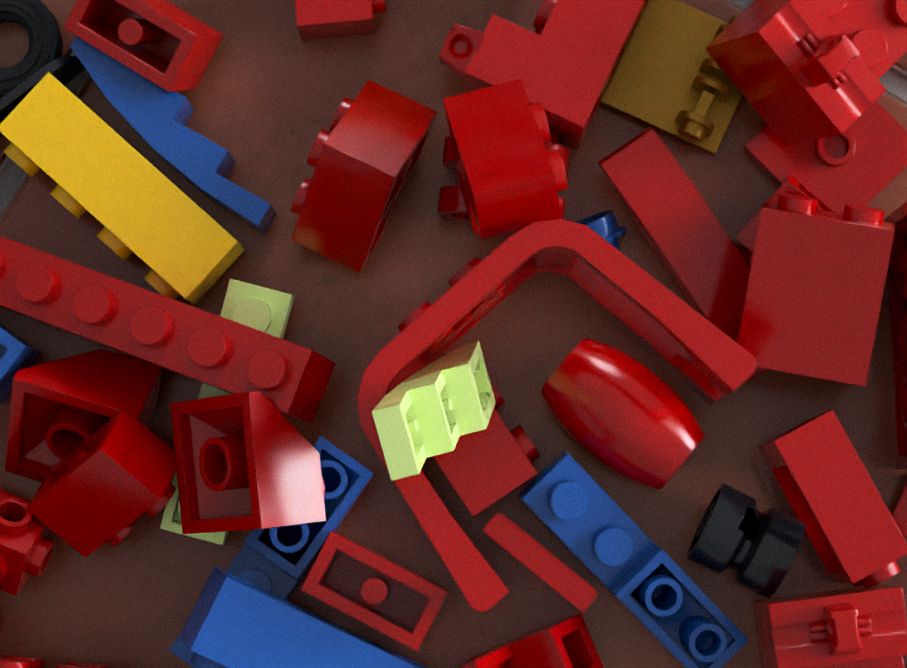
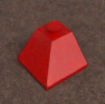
[5,349,162,482]
[170,391,326,534]

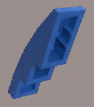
[70,36,277,235]

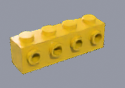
[0,72,245,306]

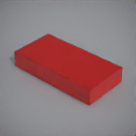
[482,513,598,613]

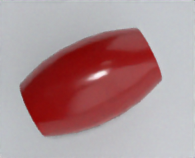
[541,337,706,491]

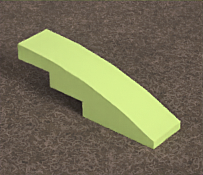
[372,340,496,481]

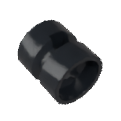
[687,483,806,598]

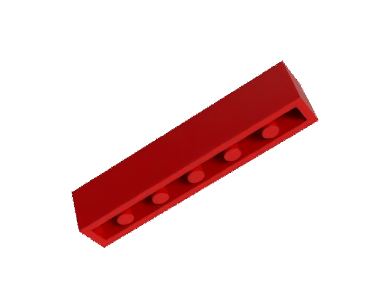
[0,236,336,424]

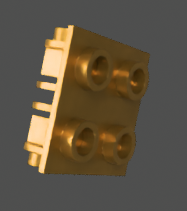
[601,0,743,155]

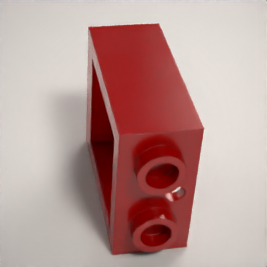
[758,410,907,589]

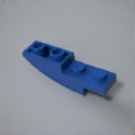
[169,436,373,668]
[518,450,749,668]

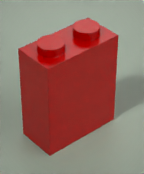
[738,193,896,387]

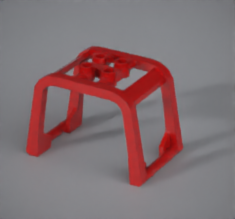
[357,219,757,612]

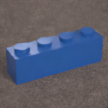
[179,566,428,668]

